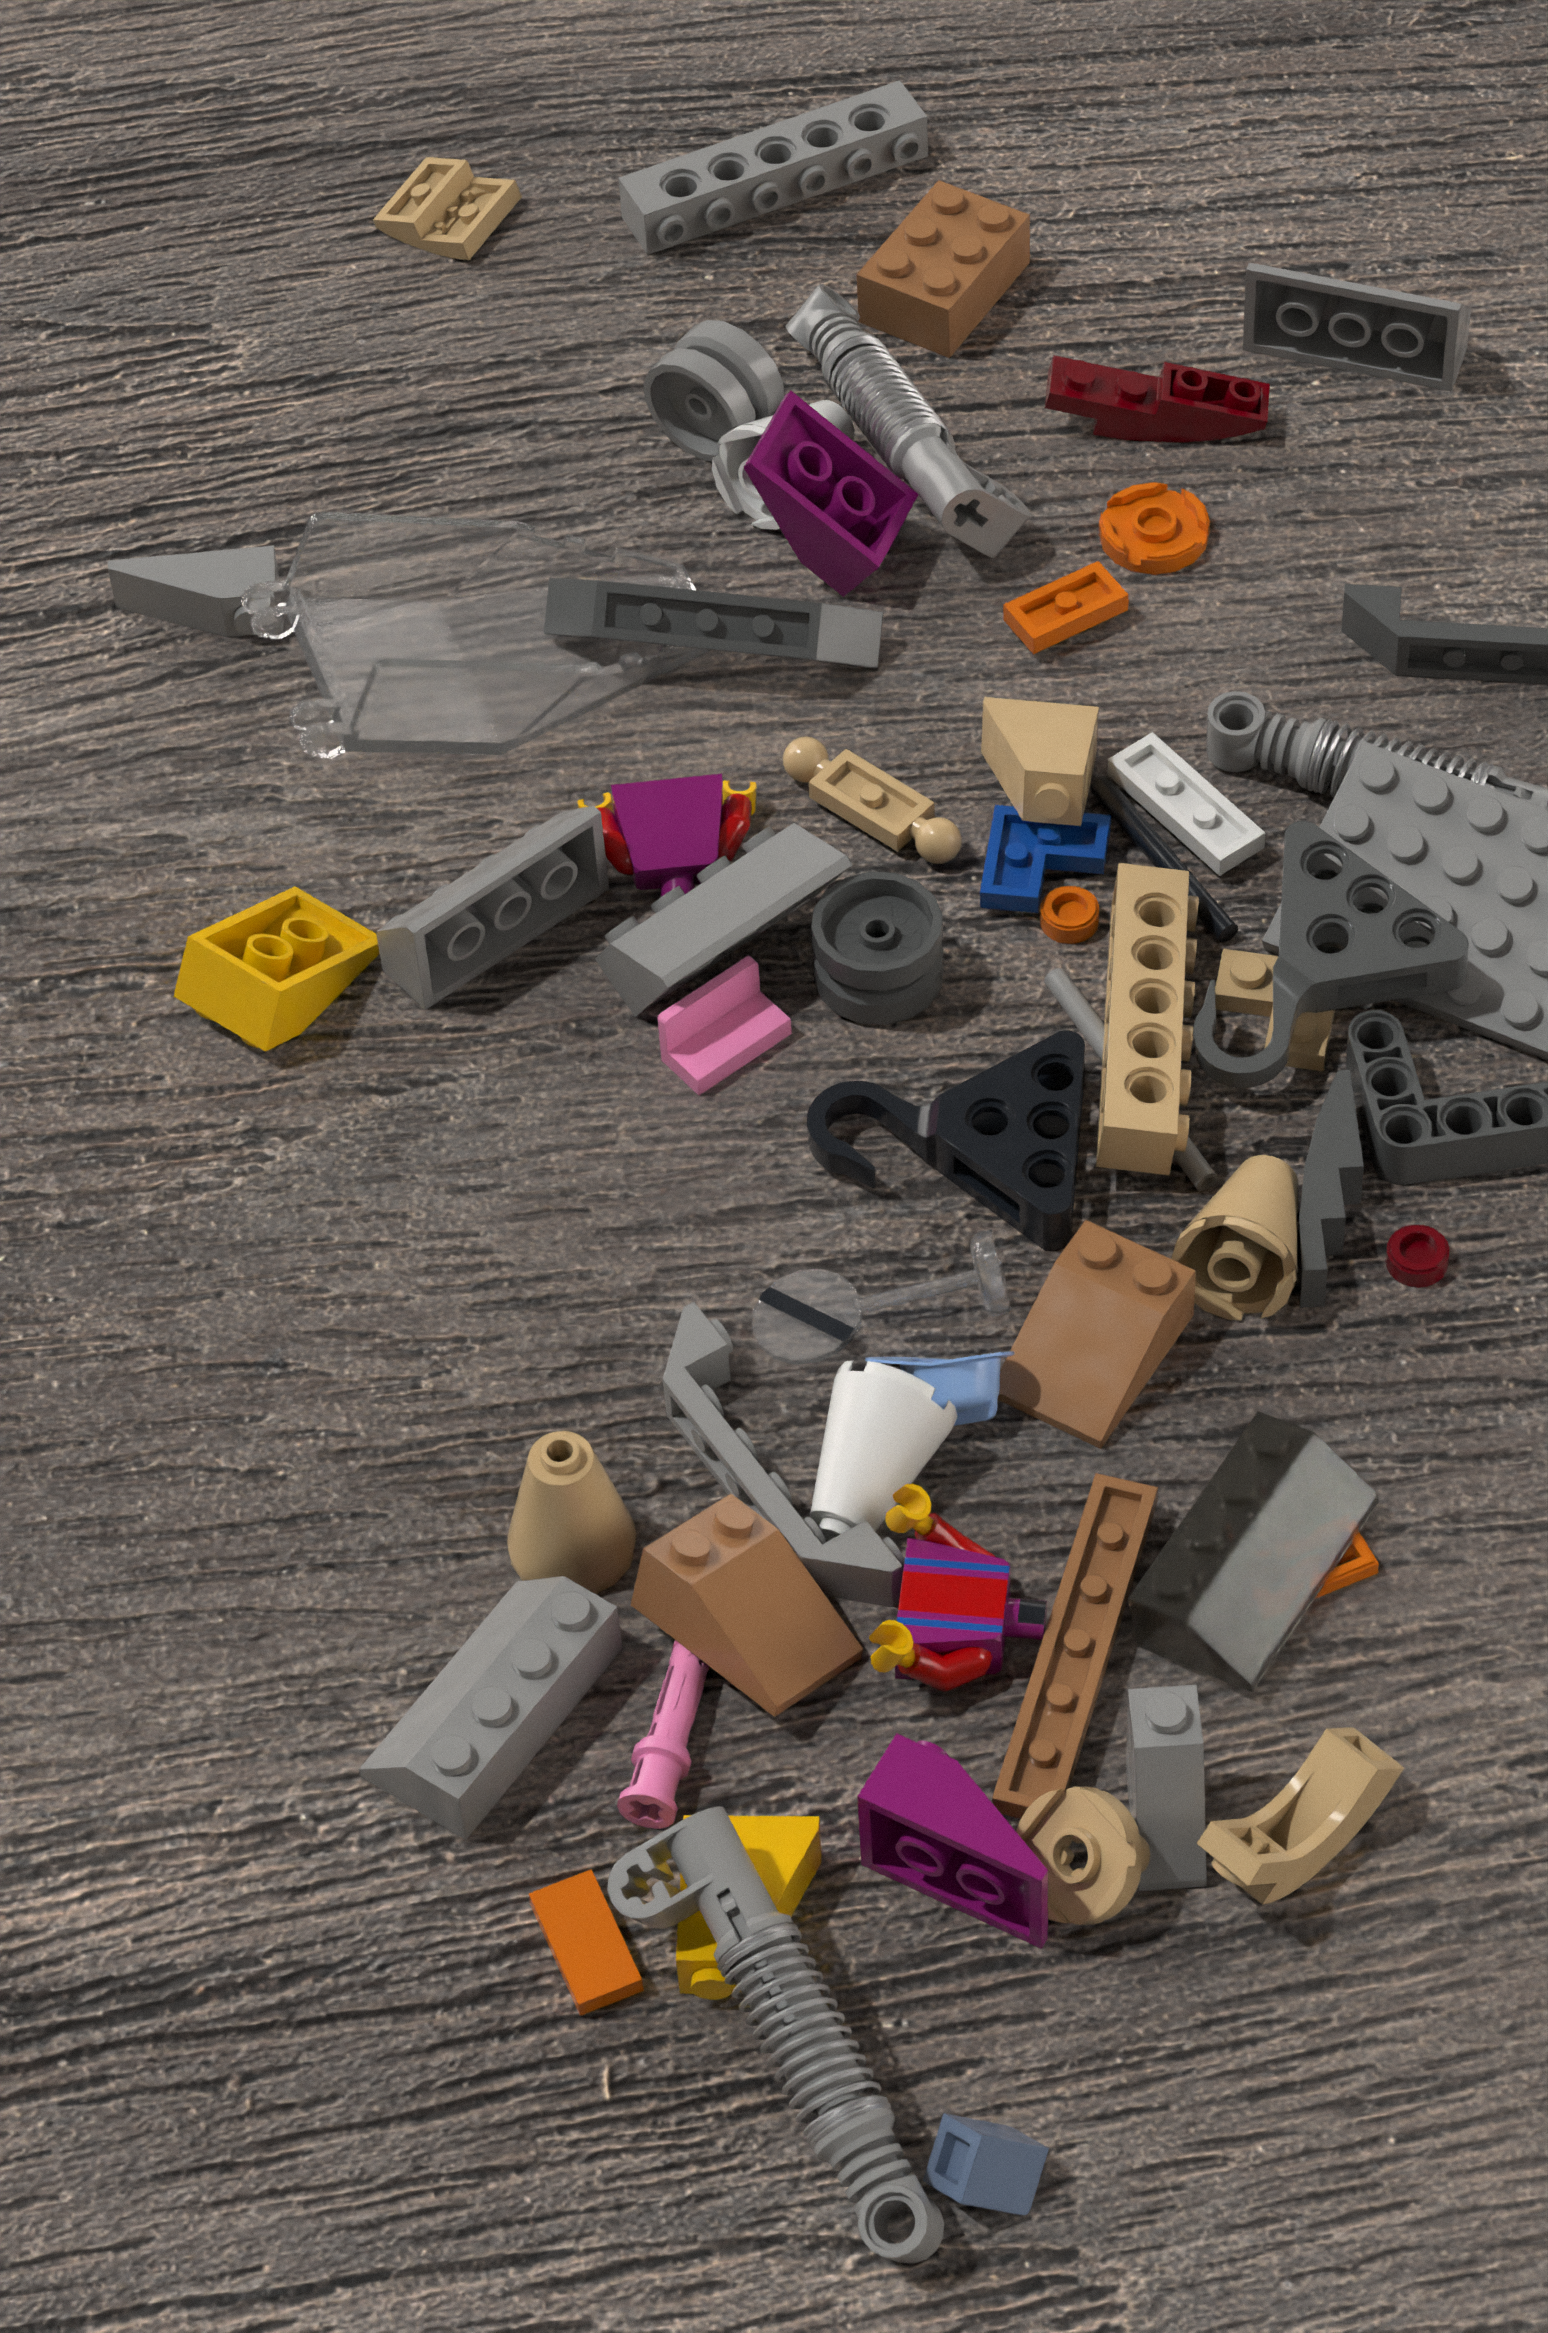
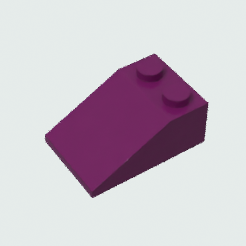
[743,390,918,597]
[857,1733,1048,1949]

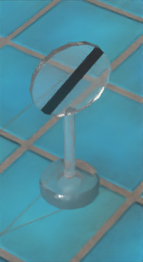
[752,1229,1013,1365]

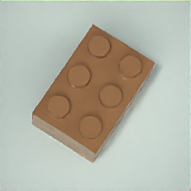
[857,180,1030,358]

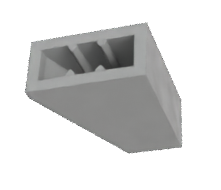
[1126,1685,1207,1891]

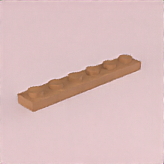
[992,1473,1158,1819]

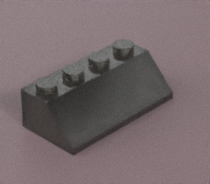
[1128,1411,1379,1692]

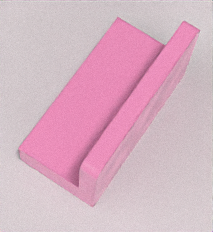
[657,956,792,1096]

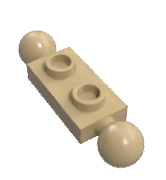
[783,737,962,864]

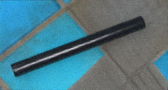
[1090,776,1238,943]

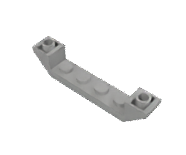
[663,1302,905,1607]

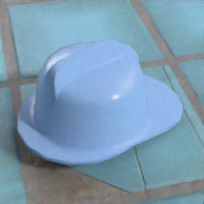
[865,1351,1015,1426]

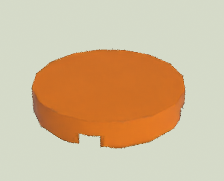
[1099,482,1210,575]

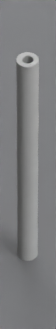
[1044,968,1218,1191]

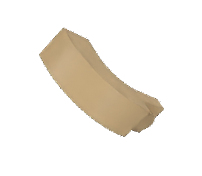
[1197,1727,1404,1905]

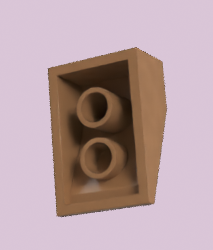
[998,1220,1196,1449]
[631,1494,863,1717]

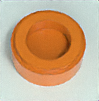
[1040,886,1099,944]

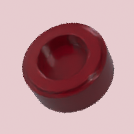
[1386,1225,1450,1288]

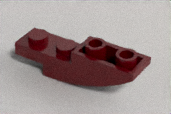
[1045,355,1270,443]

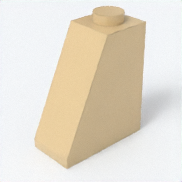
[981,697,1099,826]

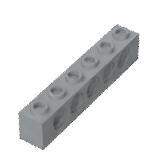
[618,80,928,255]

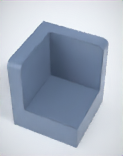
[923,2113,1049,2215]

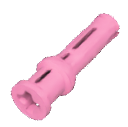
[617,1640,710,1829]

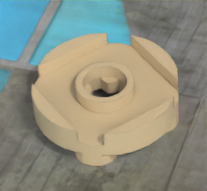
[1016,1787,1151,1925]

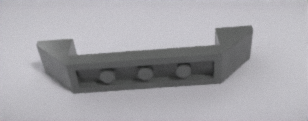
[543,578,884,669]
[1341,584,1548,685]

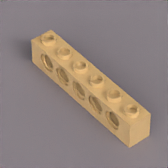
[1096,863,1199,1175]

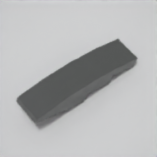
[1297,1069,1364,1308]

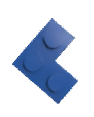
[980,805,1111,913]

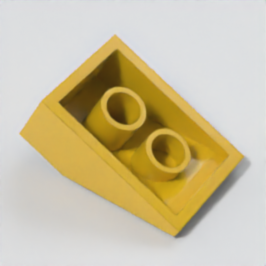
[173,886,380,1052]

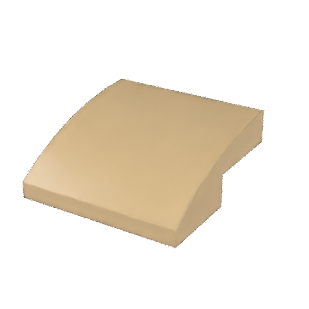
[373,157,522,260]

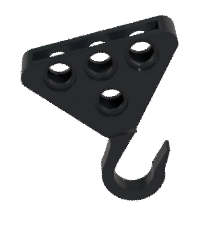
[807,1030,1085,1252]

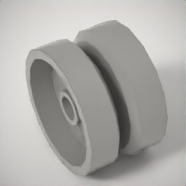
[643,320,784,461]

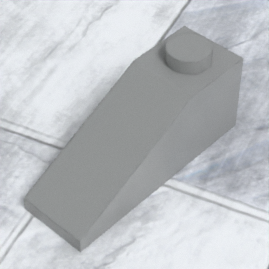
[108,546,282,637]

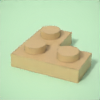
[1215,949,1335,1071]

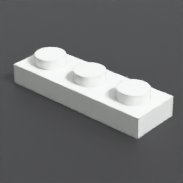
[1108,732,1265,876]

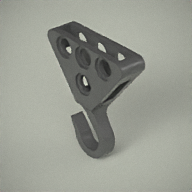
[1193,821,1469,1088]

